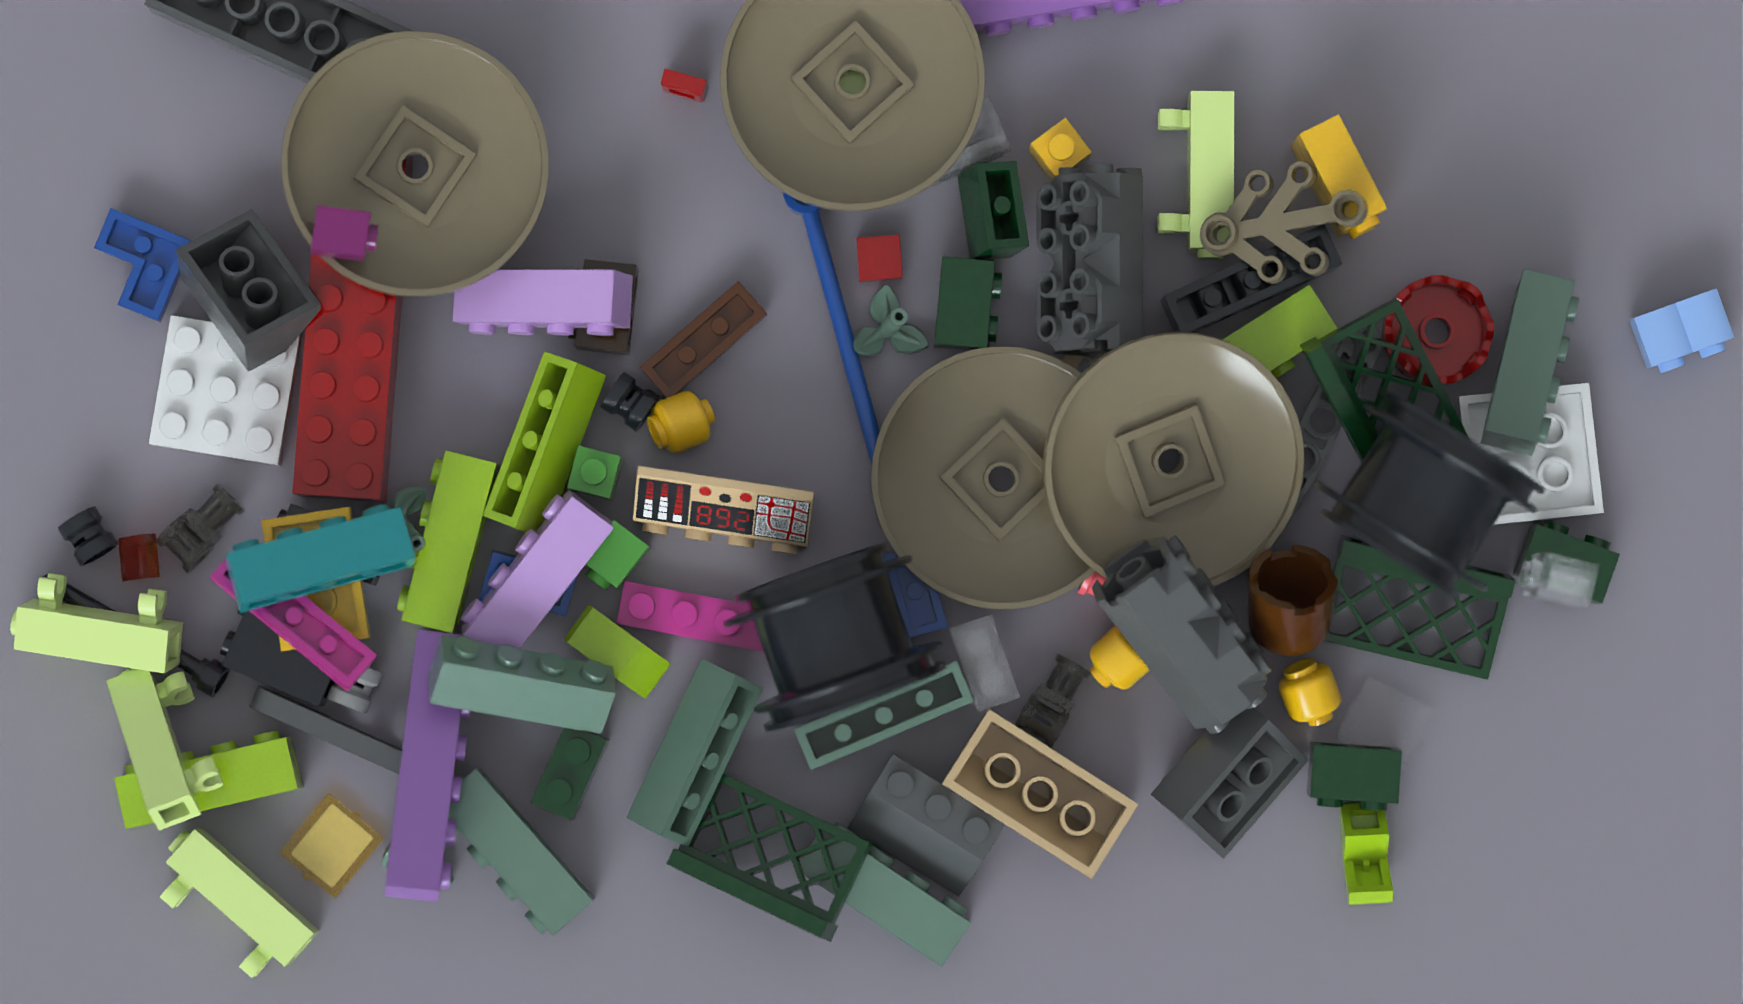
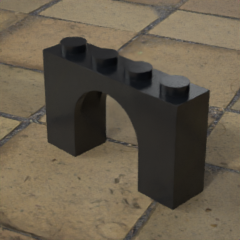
[220,504,380,706]

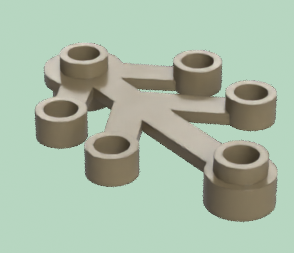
[1200,161,1368,284]

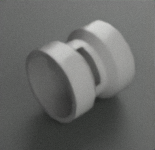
[326,667,383,714]

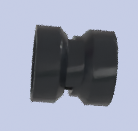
[600,372,660,432]
[58,506,118,566]

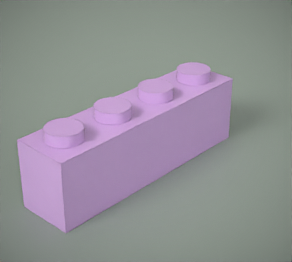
[453,270,633,336]
[461,489,614,649]

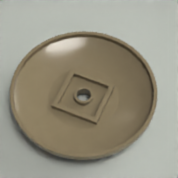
[720,0,985,212]
[281,31,549,297]
[1043,332,1304,586]
[871,346,1095,610]

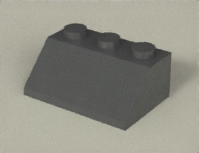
[176,209,321,372]
[1151,708,1309,859]
[847,753,1005,896]

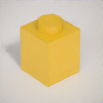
[1028,117,1092,181]

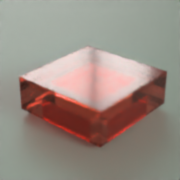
[118,533,160,582]

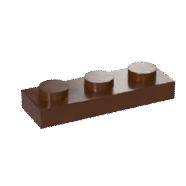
[640,281,767,398]

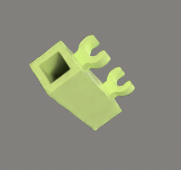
[1157,91,1234,260]
[10,573,183,673]
[106,668,224,830]
[160,828,319,978]

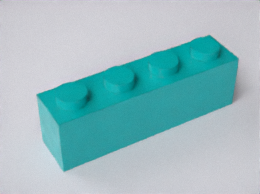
[225,505,416,613]

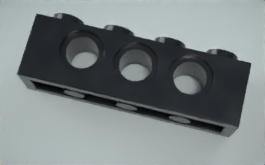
[1160,224,1342,333]

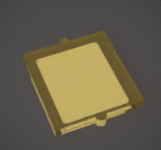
[279,793,384,898]

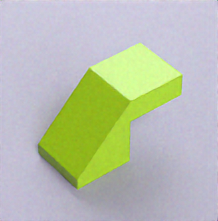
[563,604,671,699]
[1340,803,1393,905]

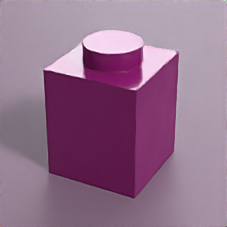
[311,205,378,262]

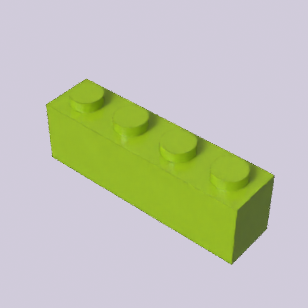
[1223,284,1338,379]
[483,351,607,532]
[397,450,500,634]
[114,730,304,829]

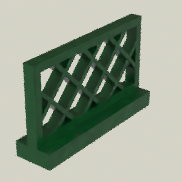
[1300,298,1469,463]
[1324,535,1515,680]
[666,774,872,942]

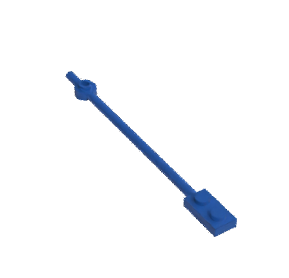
[783,192,948,638]

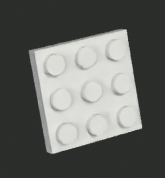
[149,315,302,466]
[1456,383,1604,525]

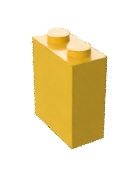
[1290,114,1387,240]

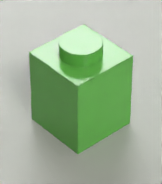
[567,445,624,501]
[585,520,651,590]

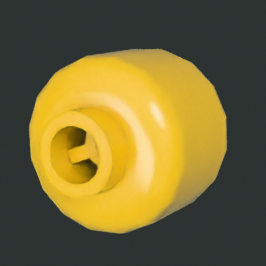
[647,391,715,454]
[1090,626,1150,690]
[1278,658,1342,726]

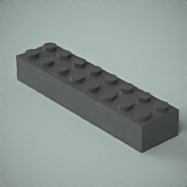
[144,0,413,83]

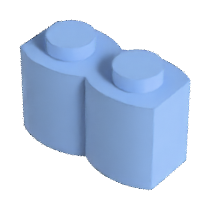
[1629,288,1735,373]

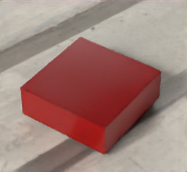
[660,68,708,102]
[856,235,903,282]

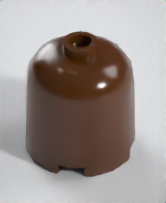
[1248,544,1338,656]

